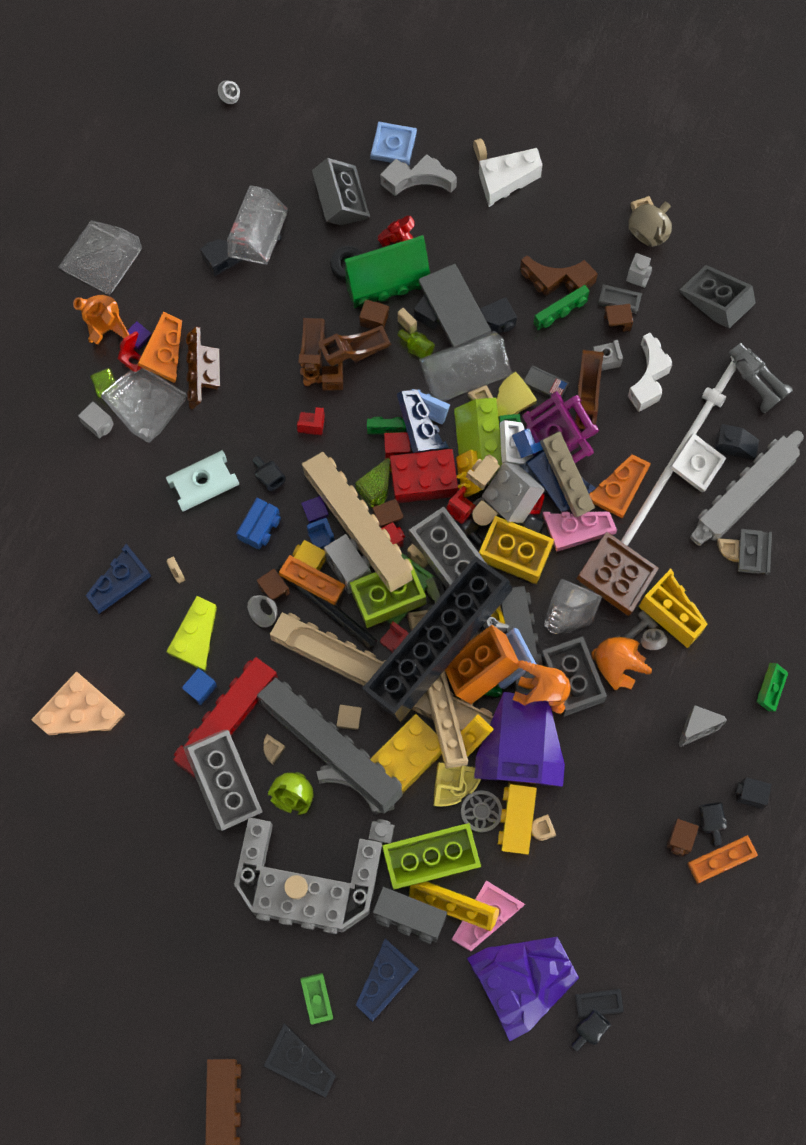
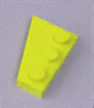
[167,596,217,672]

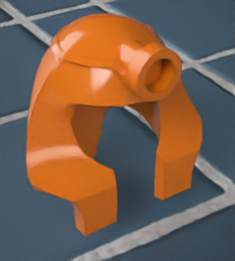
[73,295,130,344]
[591,637,652,690]
[513,660,571,713]

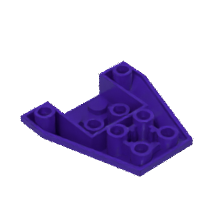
[474,692,565,787]

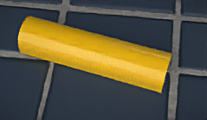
[409,881,499,931]

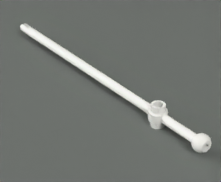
[621,356,737,546]

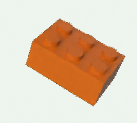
[445,625,519,704]

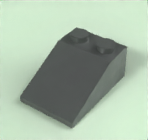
[680,265,756,328]

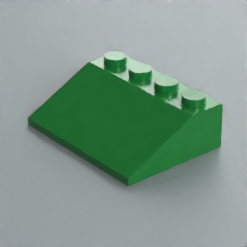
[345,235,430,308]

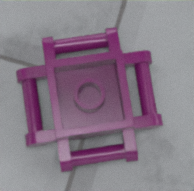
[522,391,599,463]

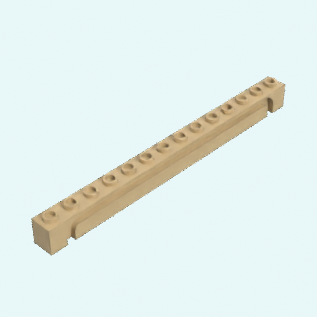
[270,612,493,744]

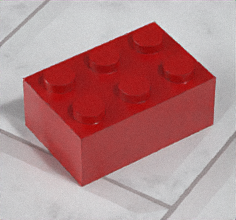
[390,449,458,503]

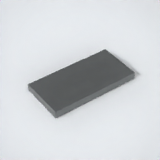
[419,264,491,349]

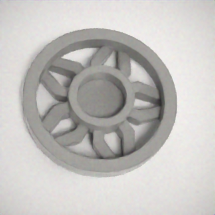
[461,791,502,833]

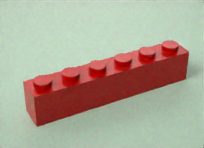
[173,657,278,779]

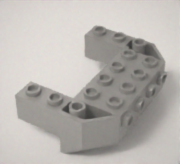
[234,818,382,934]

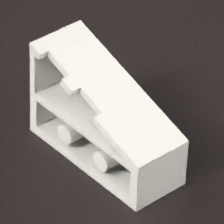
[479,148,542,207]

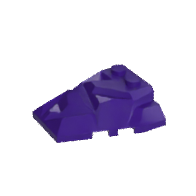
[467,937,579,1042]

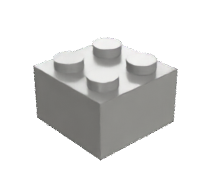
[482,462,545,523]
[324,534,371,594]

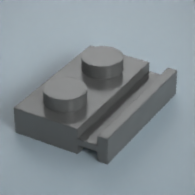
[738,529,772,575]

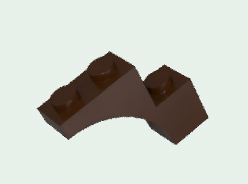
[520,255,598,297]
[299,318,325,371]
[318,325,391,366]
[574,350,604,429]

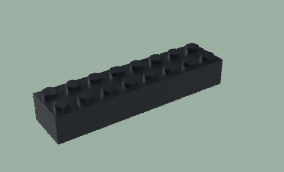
[362,556,513,722]

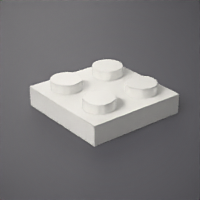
[669,433,726,492]

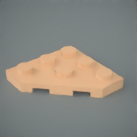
[31,671,125,735]

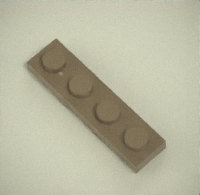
[540,432,595,518]

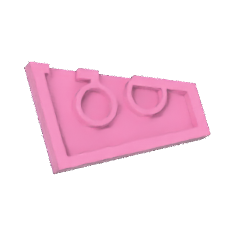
[542,512,617,552]
[452,881,525,952]

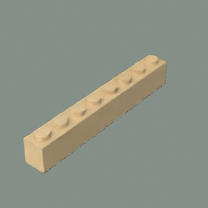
[302,452,413,592]

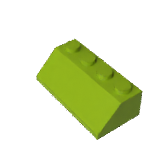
[454,397,503,485]
[382,823,481,890]

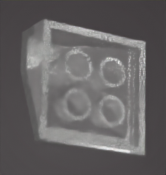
[59,220,142,295]
[101,368,187,443]

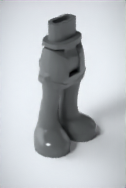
[729,343,793,414]

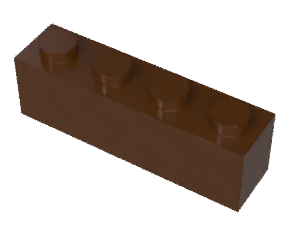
[206,1059,241,1145]

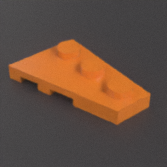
[589,454,651,518]

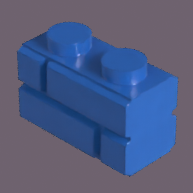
[236,498,281,550]

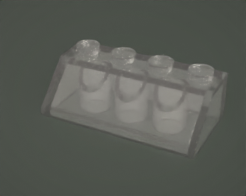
[228,185,288,265]
[419,331,512,401]
[544,578,602,634]

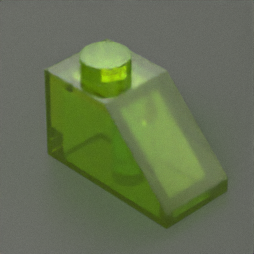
[355,458,391,508]

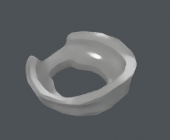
[247,595,278,627]

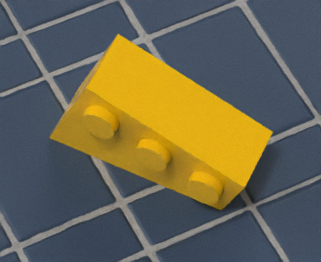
[638,569,708,648]
[498,781,537,854]

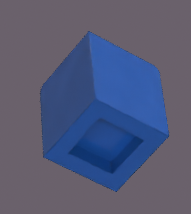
[512,428,543,458]
[307,518,335,549]
[182,668,217,706]

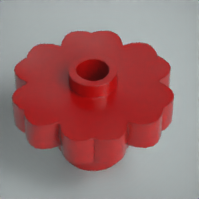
[378,215,415,247]

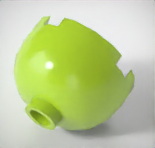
[268,772,314,815]

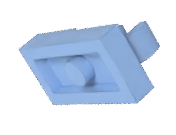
[412,389,450,424]

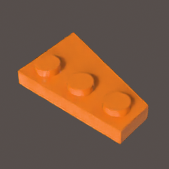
[138,312,182,383]

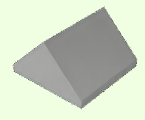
[678,706,727,747]

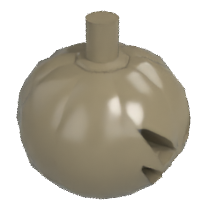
[629,201,672,247]

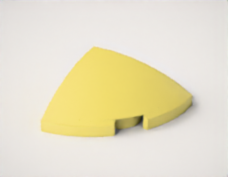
[496,372,537,416]
[433,762,481,807]

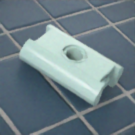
[166,450,239,512]

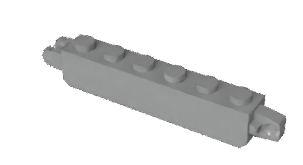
[690,430,804,546]

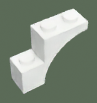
[628,333,672,412]

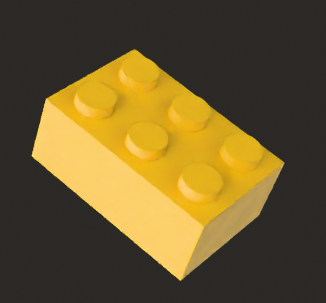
[479,516,554,584]
[370,714,442,794]

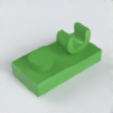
[301,973,333,1025]

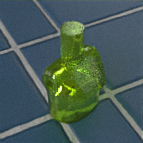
[397,329,435,361]
[90,368,119,408]

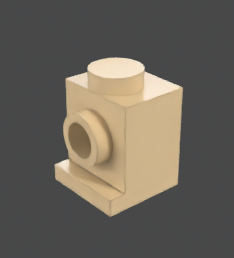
[466,455,500,490]

